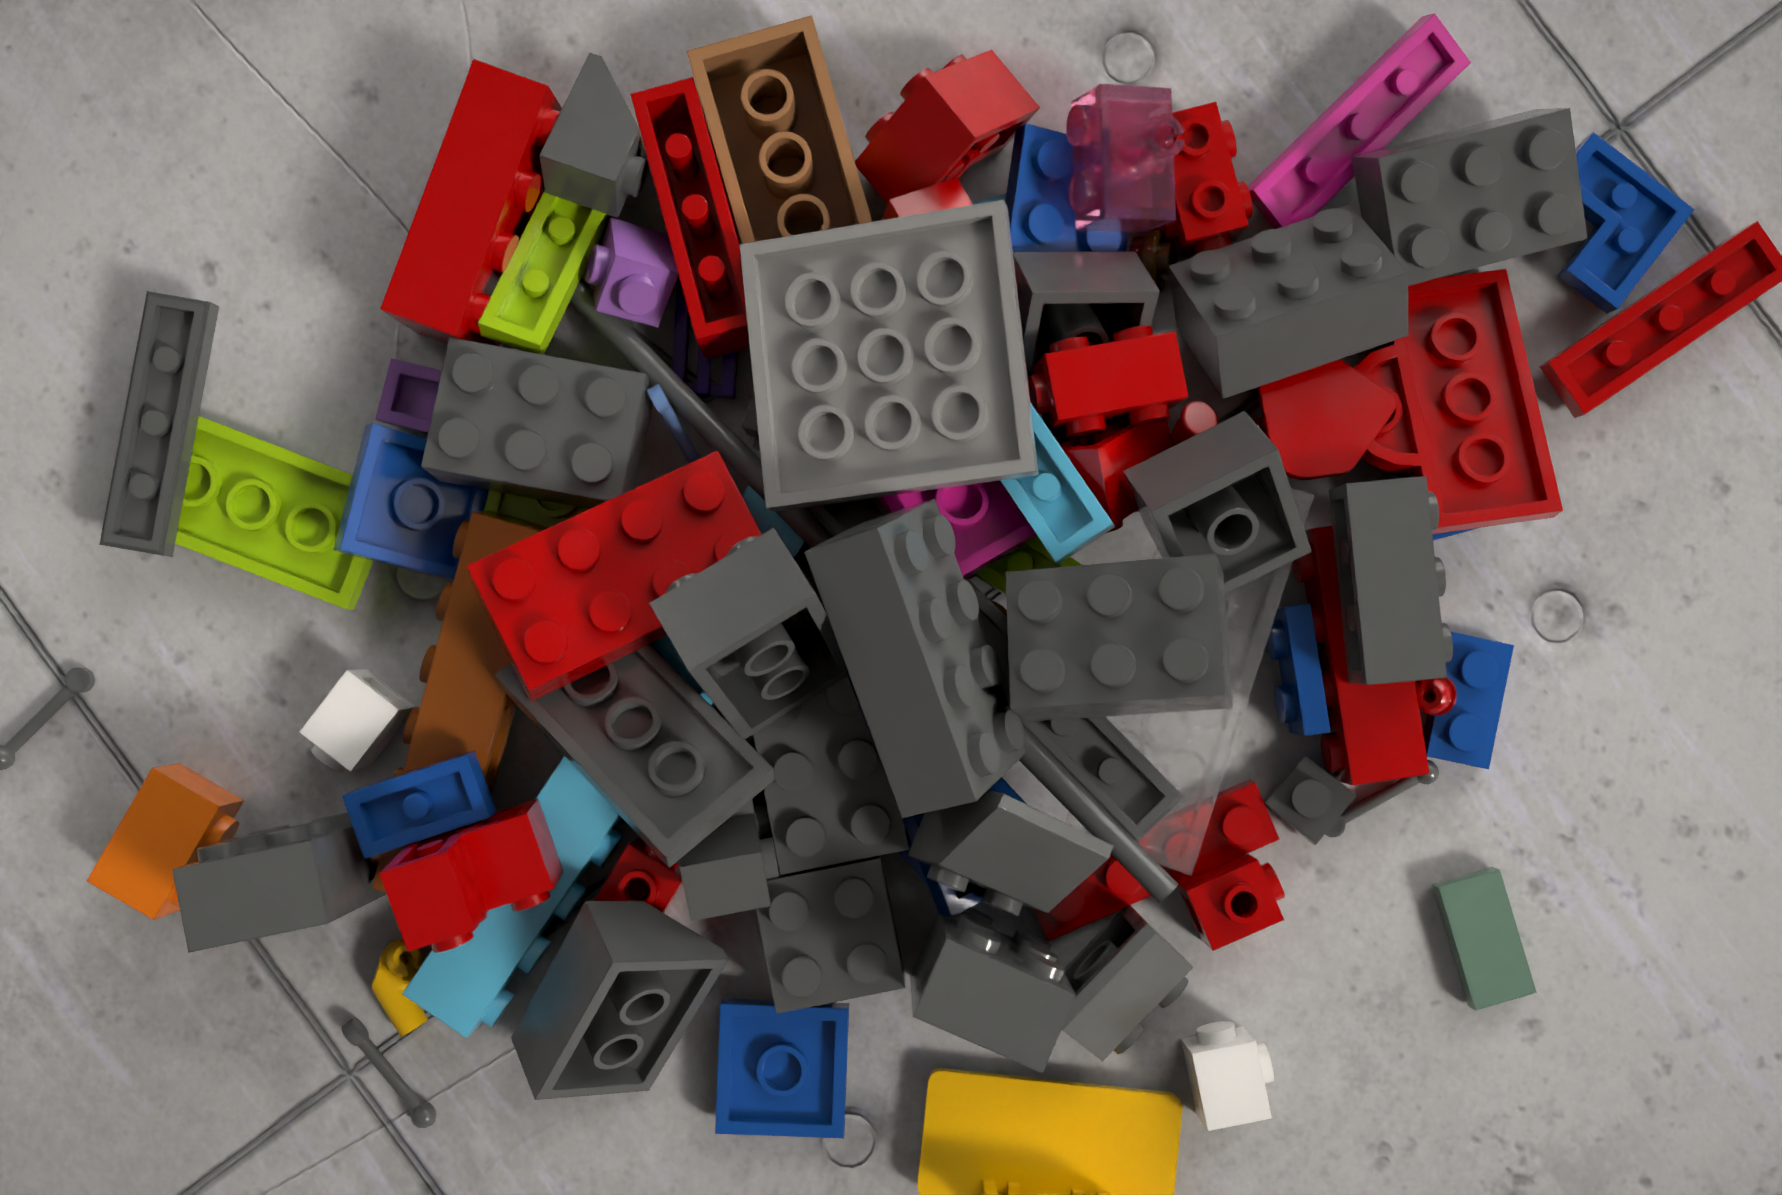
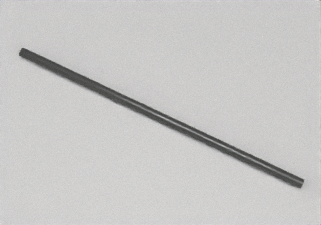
[570,278,1178,903]

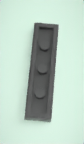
[99,291,219,557]

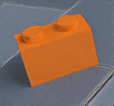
[87,763,244,920]

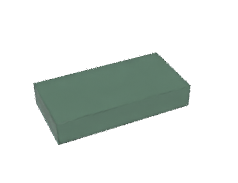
[1432,867,1537,1011]

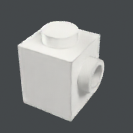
[1181,1021,1274,1131]

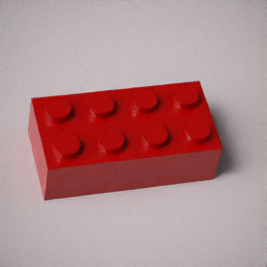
[380,59,562,346]
[466,451,762,702]

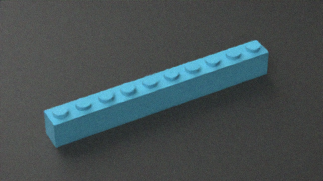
[402,486,808,1038]

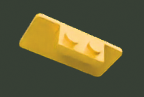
[917,1068,1183,1195]

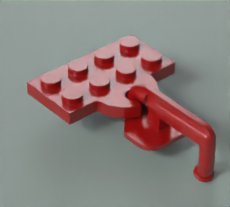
[1170,269,1563,534]

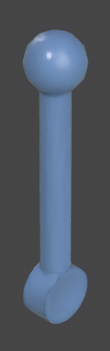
[647,384,700,463]

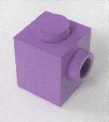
[585,217,679,327]

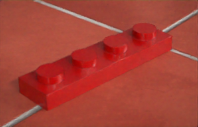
[1539,221,1782,418]
[1033,779,1280,941]

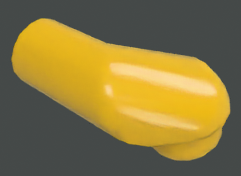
[371,939,429,1037]

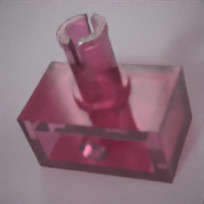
[1066,84,1184,233]

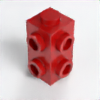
[1139,102,1253,256]
[1027,326,1189,438]

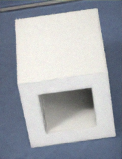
[300,669,415,772]

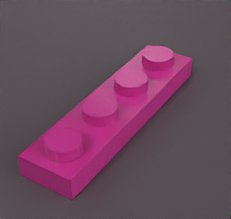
[1248,13,1471,229]

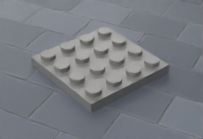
[740,200,1039,512]

